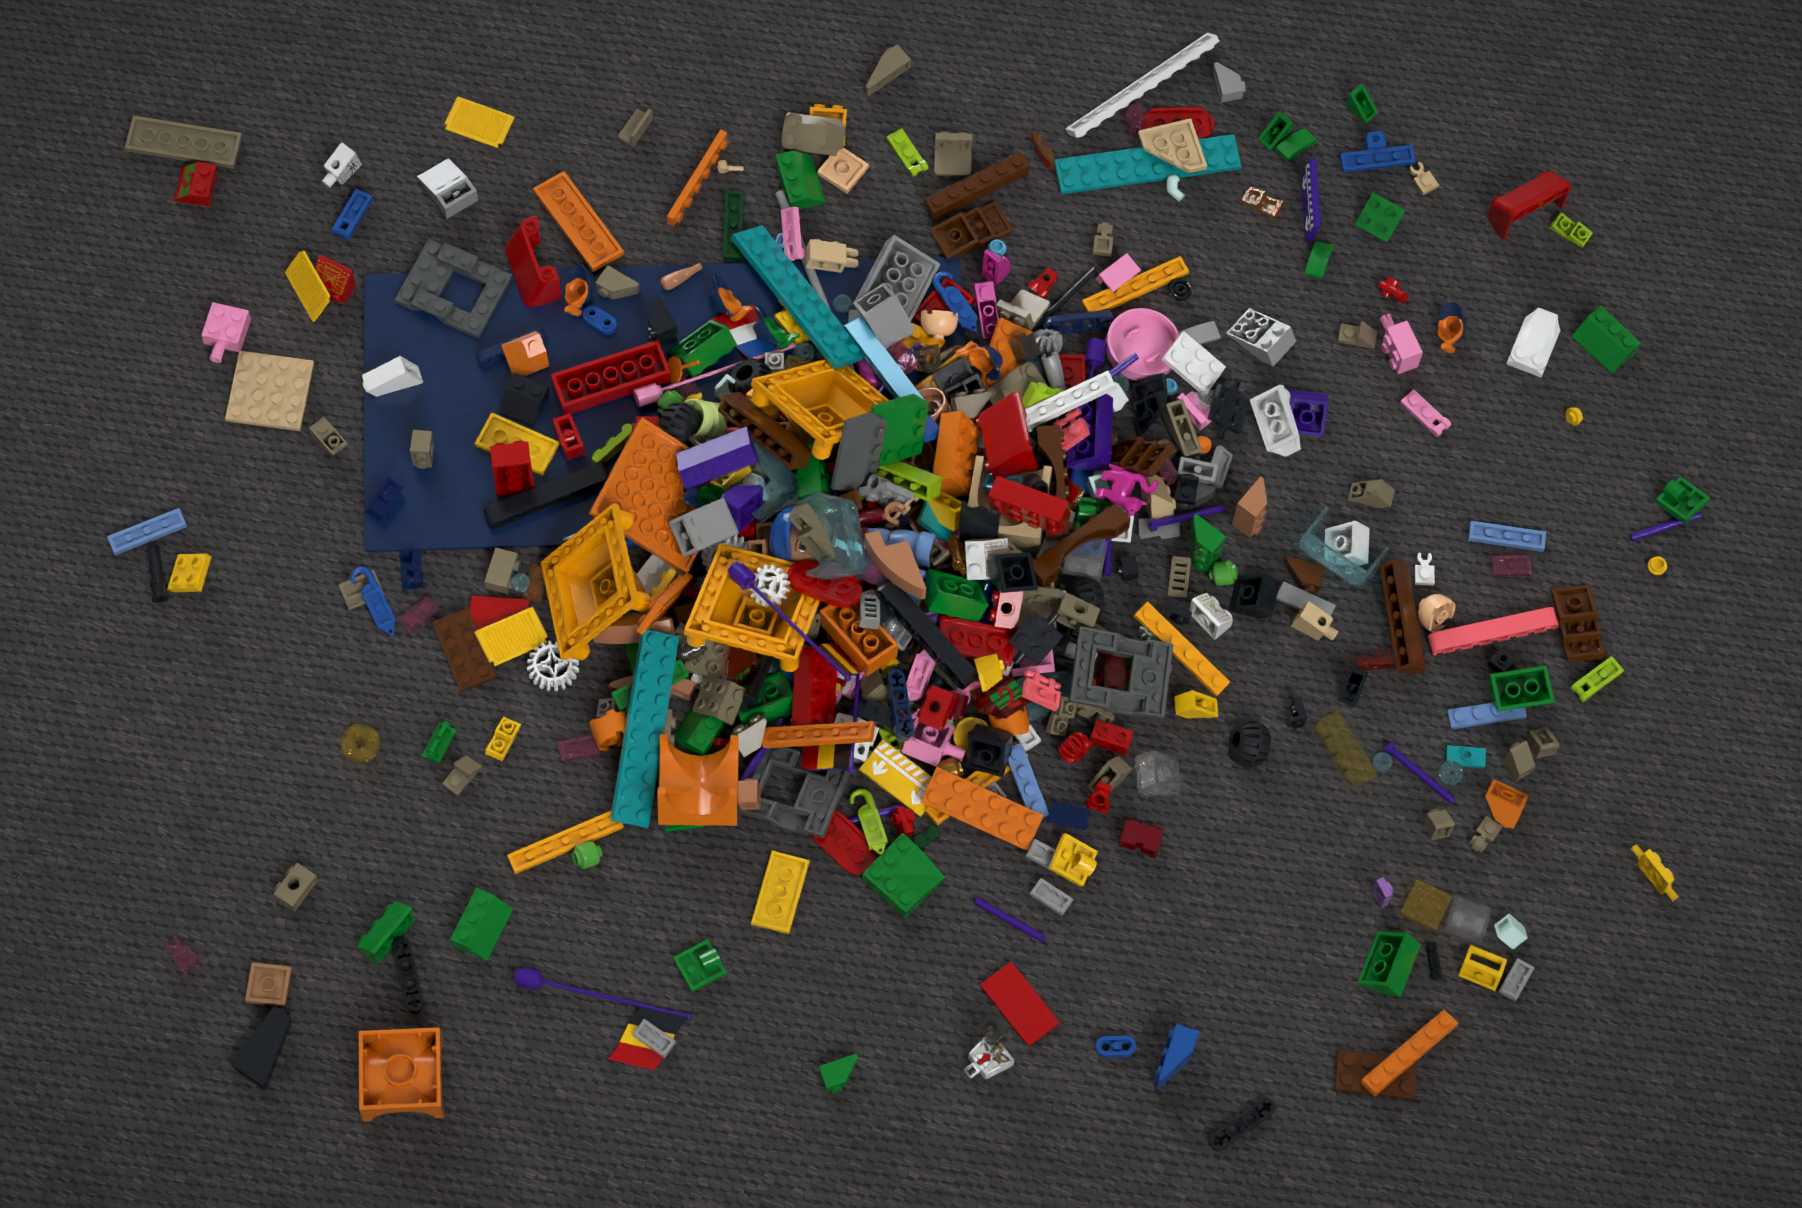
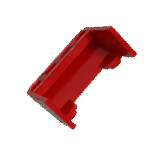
[1487,171,1572,240]

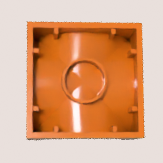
[658,734,739,826]
[359,1028,444,1121]

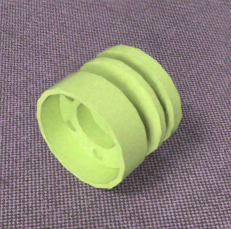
[684,399,727,436]

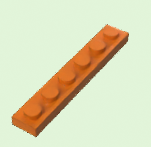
[667,129,729,227]
[762,721,875,748]
[1361,1010,1458,1096]

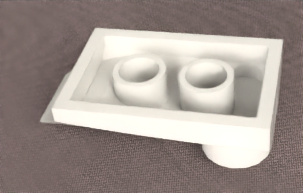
[1506,308,1560,377]
[1250,385,1301,457]

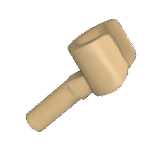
[717,160,744,173]

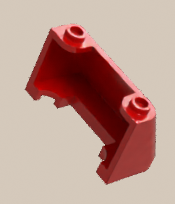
[505,216,562,308]
[976,391,1038,481]

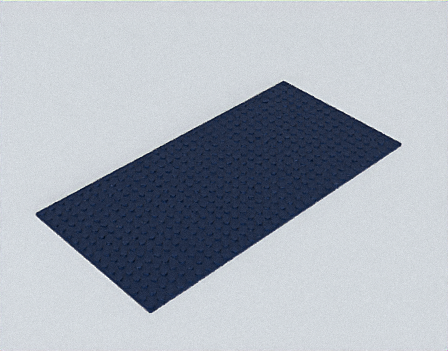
[364,257,969,552]

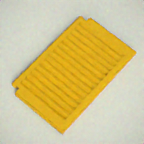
[444,96,515,148]
[285,251,330,322]
[474,606,548,666]

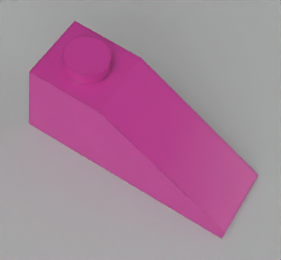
[982,249,1011,286]

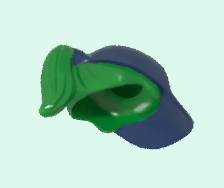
[753,305,800,350]
[683,485,738,509]

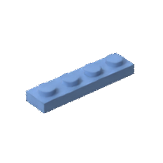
[107,508,187,555]
[1468,521,1546,552]
[1447,703,1527,729]
[1008,743,1049,818]

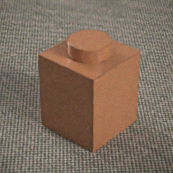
[738,778,761,810]

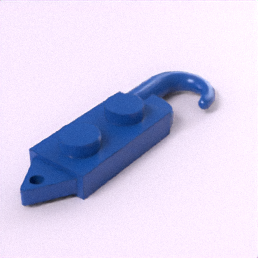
[933,271,978,334]
[350,567,396,637]

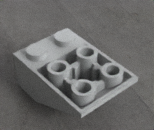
[417,158,478,219]
[1226,308,1296,366]
[669,498,739,557]

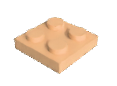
[817,148,869,194]

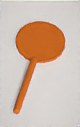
[667,356,700,384]

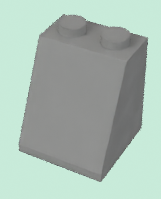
[853,283,915,349]

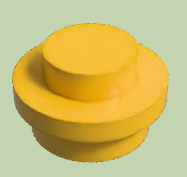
[1565,407,1583,426]
[1648,557,1667,575]

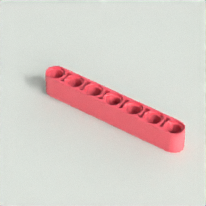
[1427,607,1559,656]

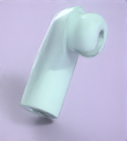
[1166,175,1185,202]

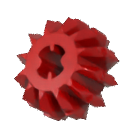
[1058,732,1091,764]

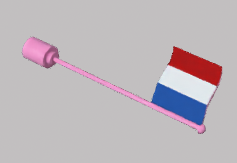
[633,305,796,407]

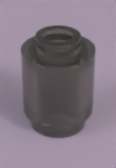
[677,641,708,662]

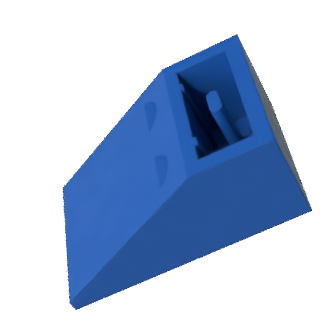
[1154,1024,1199,1090]

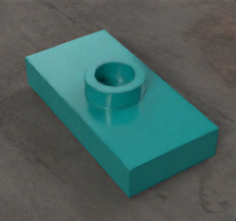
[1446,745,1486,768]

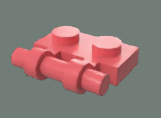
[1053,407,1090,451]
[1021,669,1061,711]

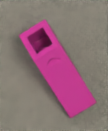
[972,281,999,340]

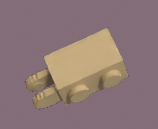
[805,239,858,273]

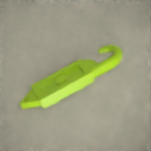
[849,789,888,855]

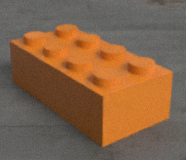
[933,411,980,498]
[819,601,898,676]

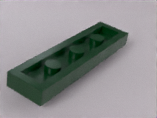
[723,190,743,261]

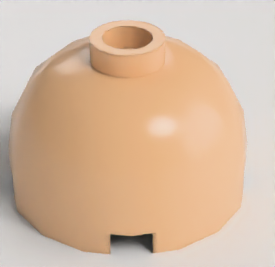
[921,310,958,340]
[1418,594,1455,633]

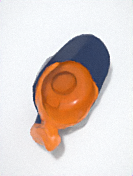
[564,265,593,316]
[709,275,753,321]
[1438,302,1466,353]
[955,343,1003,380]

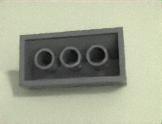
[830,412,887,492]

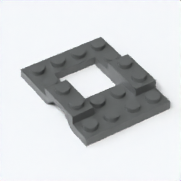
[395,239,513,339]
[1069,626,1173,720]
[737,744,850,838]

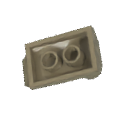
[781,113,846,156]
[985,361,1047,405]

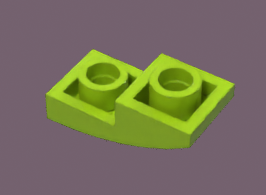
[1549,212,1593,247]

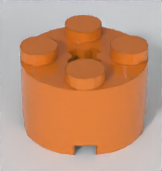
[987,698,1030,736]
[589,709,627,751]

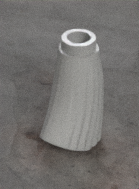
[1041,352,1065,391]

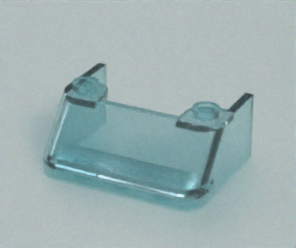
[752,439,799,523]
[795,492,867,580]
[1298,506,1390,587]

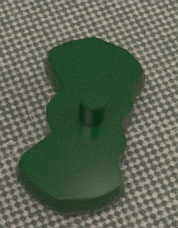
[913,825,940,850]

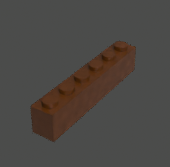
[924,151,1030,222]
[718,392,812,470]
[1379,559,1426,676]

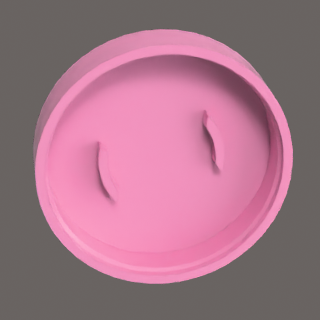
[1105,308,1179,381]

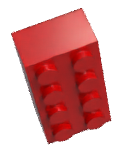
[490,440,534,497]
[988,476,1070,536]
[792,648,837,726]

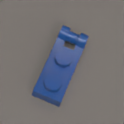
[332,189,373,241]

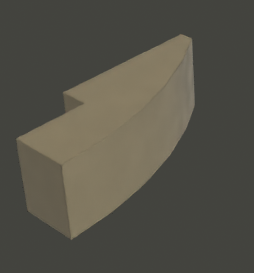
[788,503,835,564]

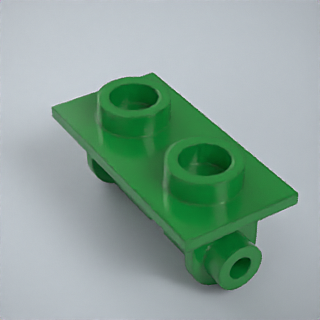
[422,721,457,763]

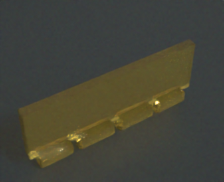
[1314,711,1378,786]

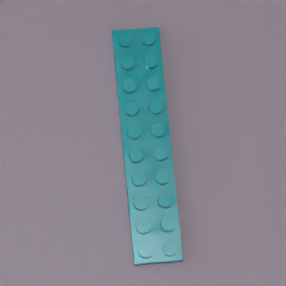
[1054,134,1241,194]
[731,225,866,370]
[610,630,679,828]

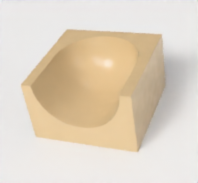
[968,455,1052,553]

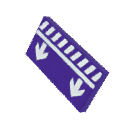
[1301,159,1321,241]

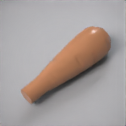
[660,263,702,291]

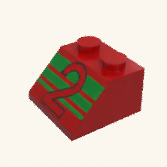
[174,162,218,207]

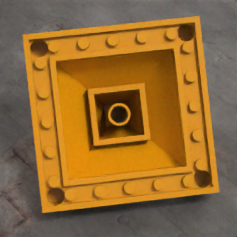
[751,359,889,460]
[541,503,651,661]
[684,543,820,672]

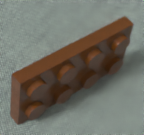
[432,607,497,692]
[1335,1050,1418,1100]

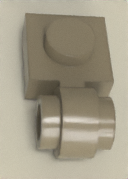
[1093,222,1113,257]
[1469,816,1503,853]

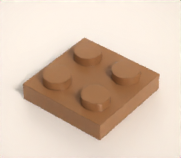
[245,962,292,1007]

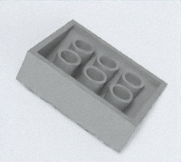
[855,235,940,321]

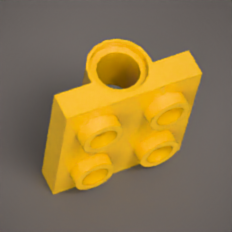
[167,553,211,592]
[1048,833,1098,887]

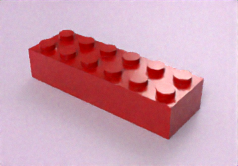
[551,340,671,416]

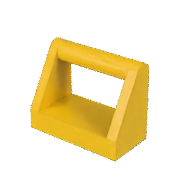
[1458,944,1507,991]

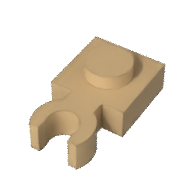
[1409,162,1439,195]

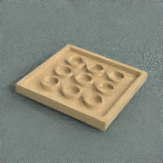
[225,351,314,431]

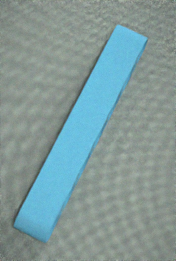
[843,317,923,399]

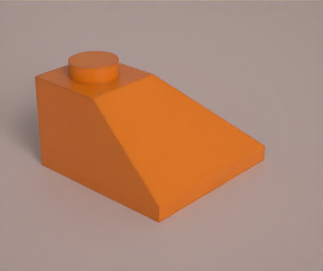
[501,331,549,376]
[1485,779,1529,829]

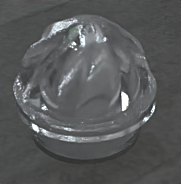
[882,618,901,638]

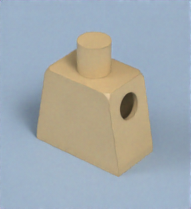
[1291,601,1338,641]

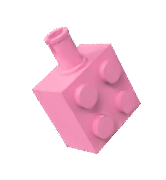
[202,302,251,363]
[1380,314,1423,375]
[902,716,966,767]

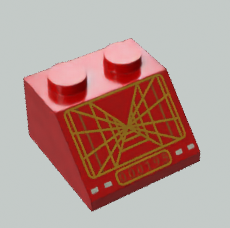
[315,255,356,304]

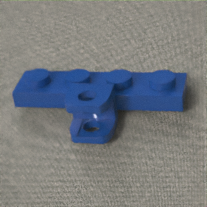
[1340,131,1416,173]

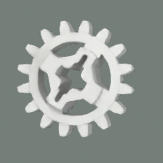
[748,565,790,607]

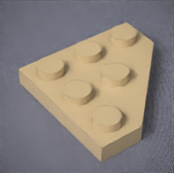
[1138,118,1207,173]

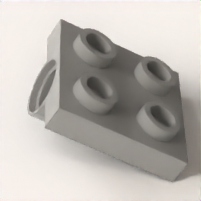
[859,474,913,507]

